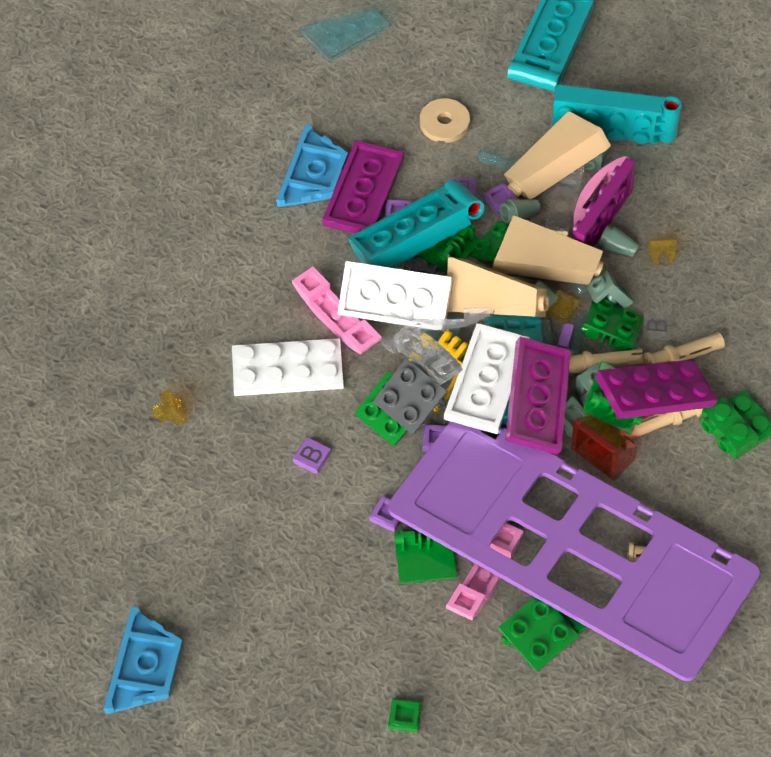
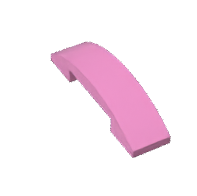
[572,156,629,239]
[292,266,382,354]
[446,523,524,620]

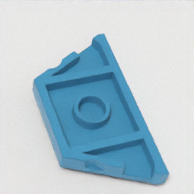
[276,124,348,207]
[104,607,183,714]

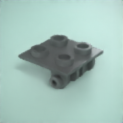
[372,358,447,435]

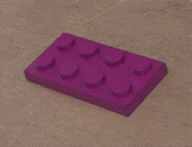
[322,140,404,234]
[572,158,636,247]
[505,336,571,455]
[595,359,718,419]

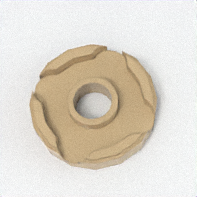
[420,98,470,143]

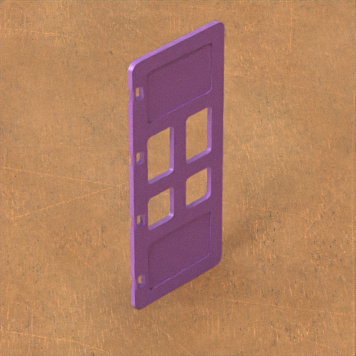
[388,421,760,681]

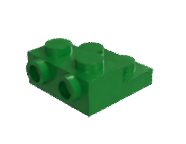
[700,390,771,460]

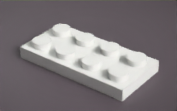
[337,261,453,331]
[444,323,530,434]
[232,338,344,396]

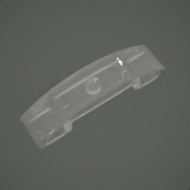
[542,164,586,237]
[382,308,495,331]
[379,325,463,385]

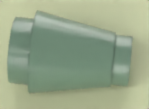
[500,199,541,224]
[598,225,639,258]

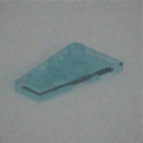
[300,9,389,63]

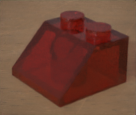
[571,415,637,481]

